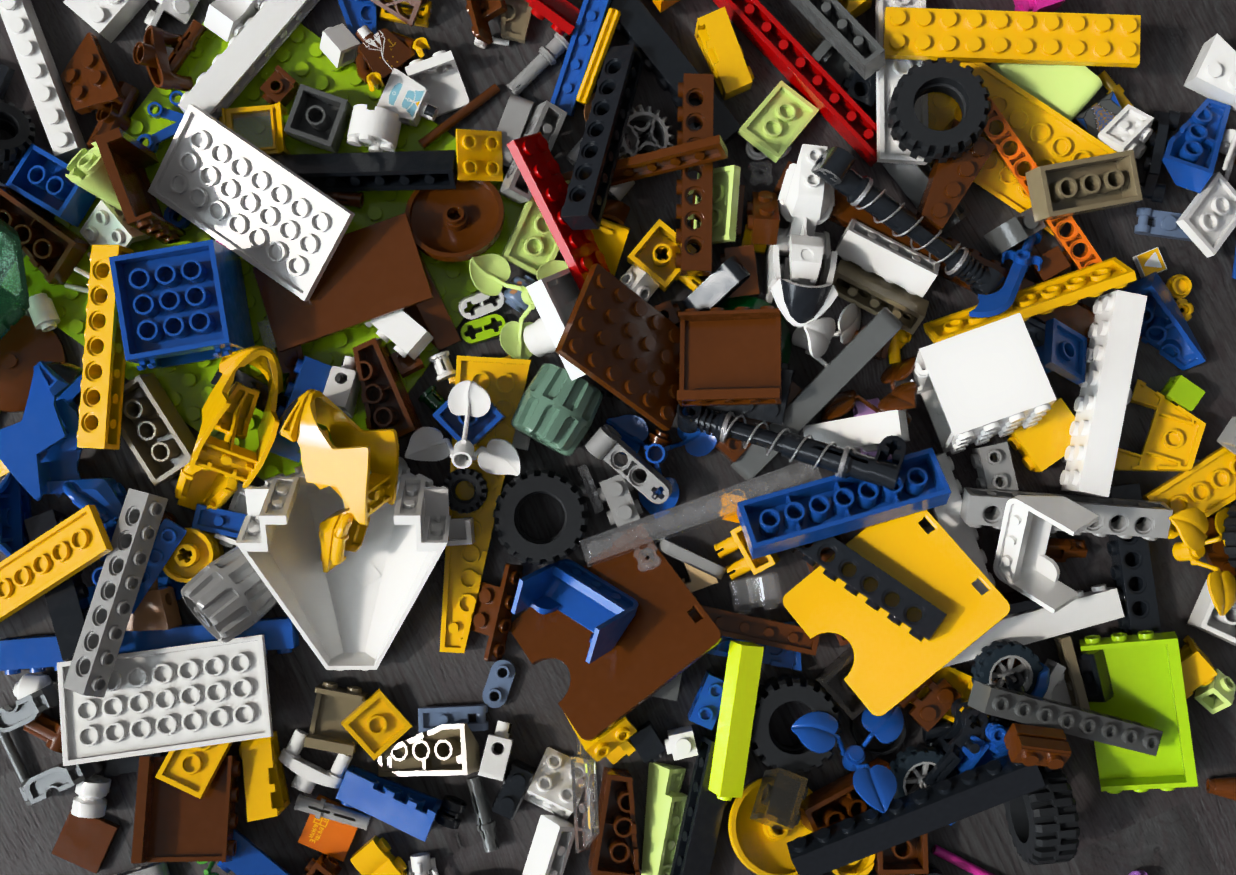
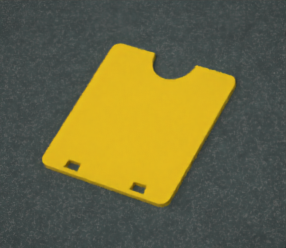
[783,510,1010,716]

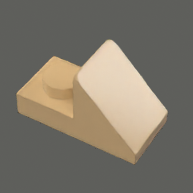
[681,562,718,593]

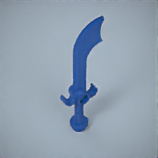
[969,230,1043,318]

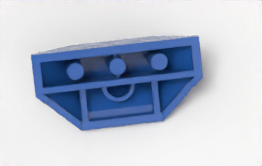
[0,471,32,557]

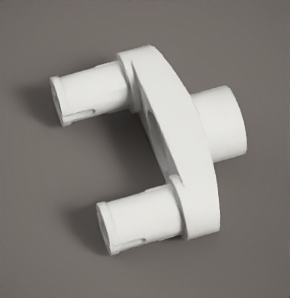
[278,729,353,794]

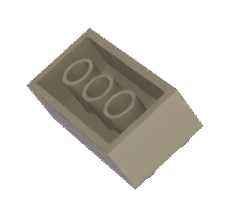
[1025,150,1143,222]
[121,373,196,486]

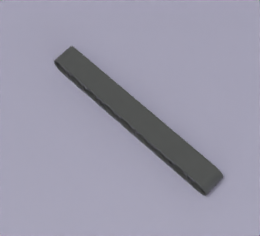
[730,307,904,482]

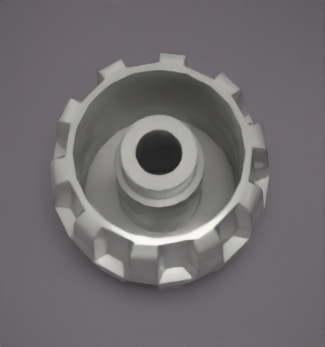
[181,546,278,643]

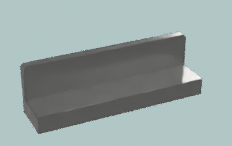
[882,163,970,236]

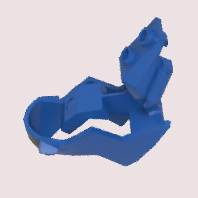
[0,361,127,524]

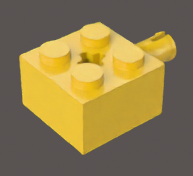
[627,219,704,292]

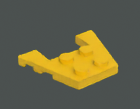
[1114,379,1206,472]

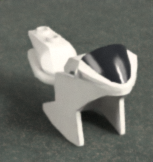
[765,144,839,328]

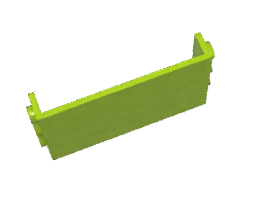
[1079,630,1198,794]

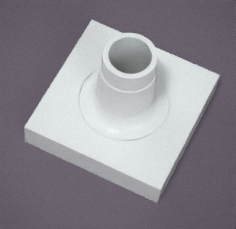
[523,268,585,380]

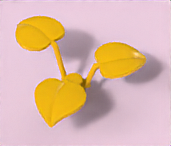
[1169,507,1236,616]

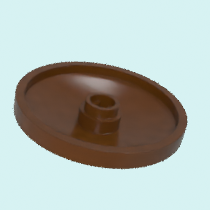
[405,180,505,262]
[0,314,67,413]

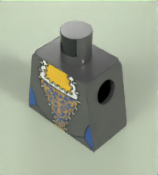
[1071,92,1122,152]

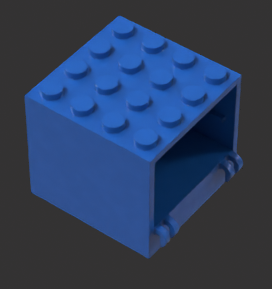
[109,239,255,371]

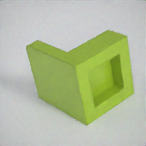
[1160,375,1206,411]

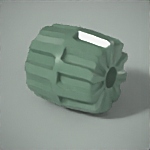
[511,363,603,456]

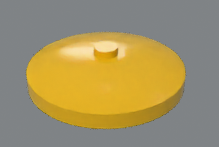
[728,776,813,875]

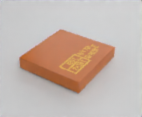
[298,794,362,862]

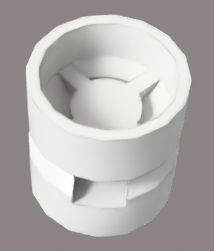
[71,774,111,818]

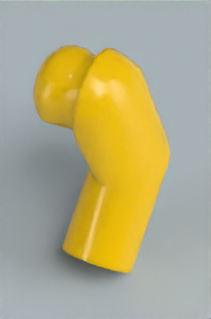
[888,330,912,364]

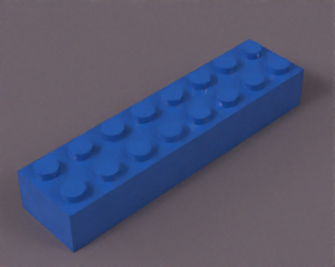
[737,448,951,559]

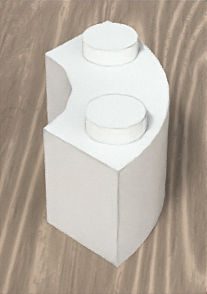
[203,0,264,42]

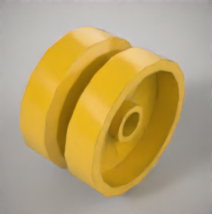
[162,527,224,583]

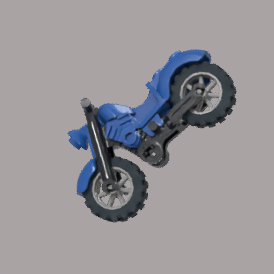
[889,639,1054,826]

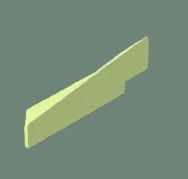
[641,762,688,875]

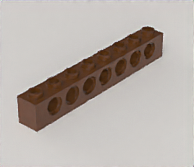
[675,73,714,276]

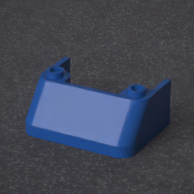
[511,559,638,664]

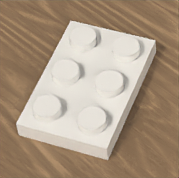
[1176,172,1236,258]

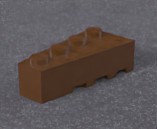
[588,767,640,875]

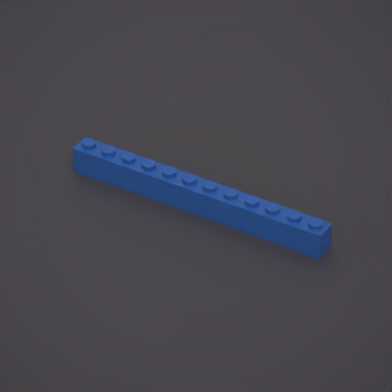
[0,617,300,675]

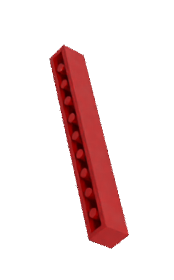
[712,0,877,167]

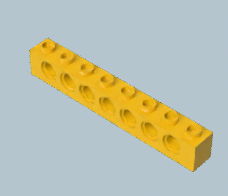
[77,245,134,450]

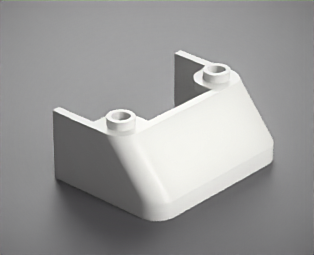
[993,495,1099,614]

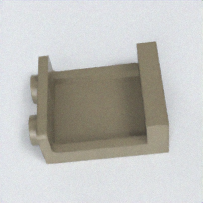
[303,681,368,756]

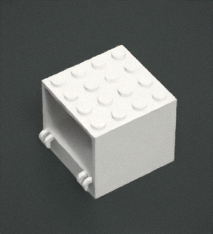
[910,313,1057,454]

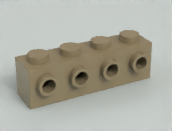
[832,258,929,335]

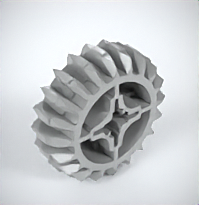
[618,105,675,160]

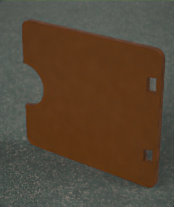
[510,528,722,741]

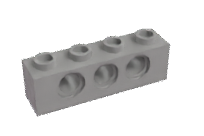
[499,100,567,204]

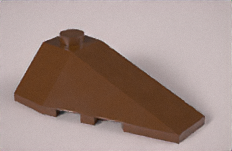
[402,250,462,351]

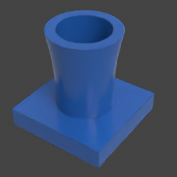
[1035,318,1087,384]

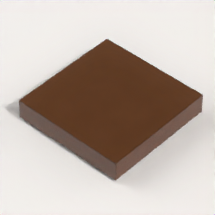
[51,811,120,874]

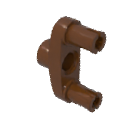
[133,25,193,92]

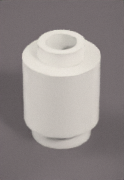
[26,293,61,332]

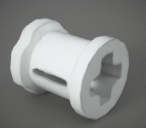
[428,351,456,381]

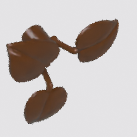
[821,356,918,424]

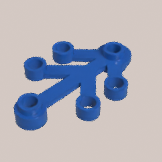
[137,90,219,153]

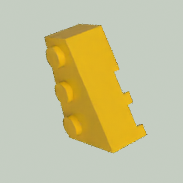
[694,6,754,101]
[239,731,290,822]

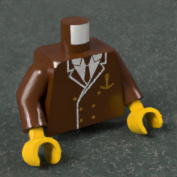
[355,25,431,92]

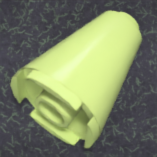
[65,141,122,211]

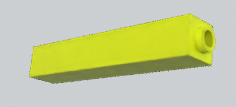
[708,640,764,801]

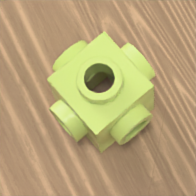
[1194,669,1236,715]

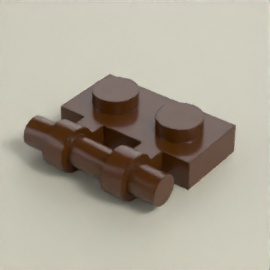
[898,672,962,732]

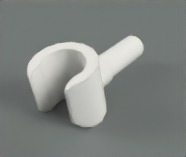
[474,36,509,49]

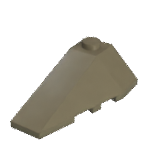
[378,723,480,777]

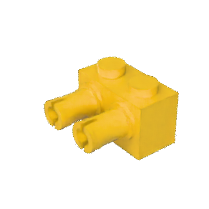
[714,525,780,580]

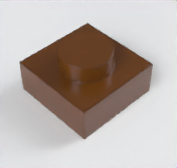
[391,352,425,378]

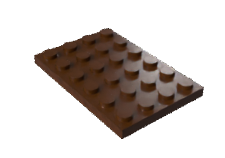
[555,263,680,431]

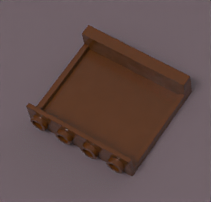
[94,127,186,244]
[677,306,782,406]
[131,756,241,864]

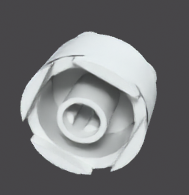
[347,104,402,152]

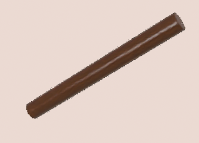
[418,83,500,149]

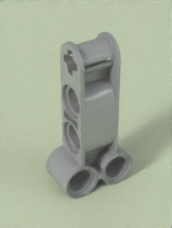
[585,424,672,504]

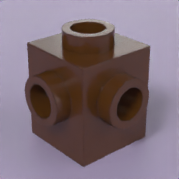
[304,853,342,875]

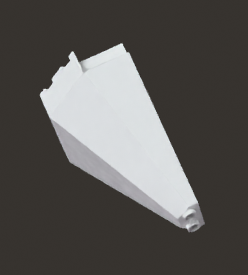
[235,465,451,671]

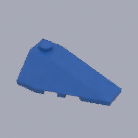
[1162,98,1231,193]

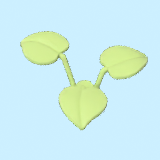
[469,254,568,360]

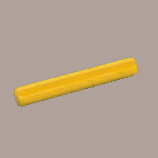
[576,8,621,104]

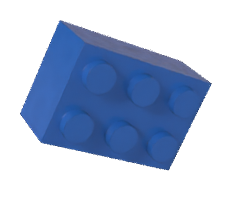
[6,143,96,227]

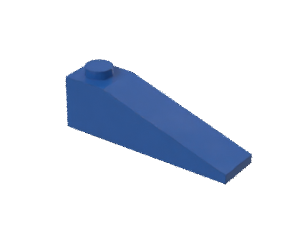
[1124,272,1206,371]

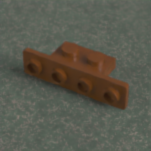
[466,0,508,45]
[470,563,523,662]

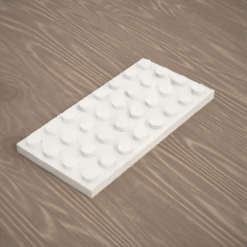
[148,104,355,301]
[57,635,273,766]

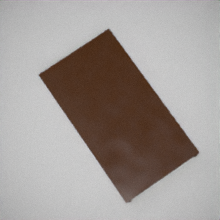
[253,213,434,353]

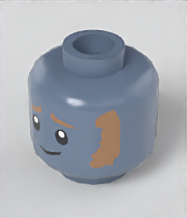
[503,275,536,313]

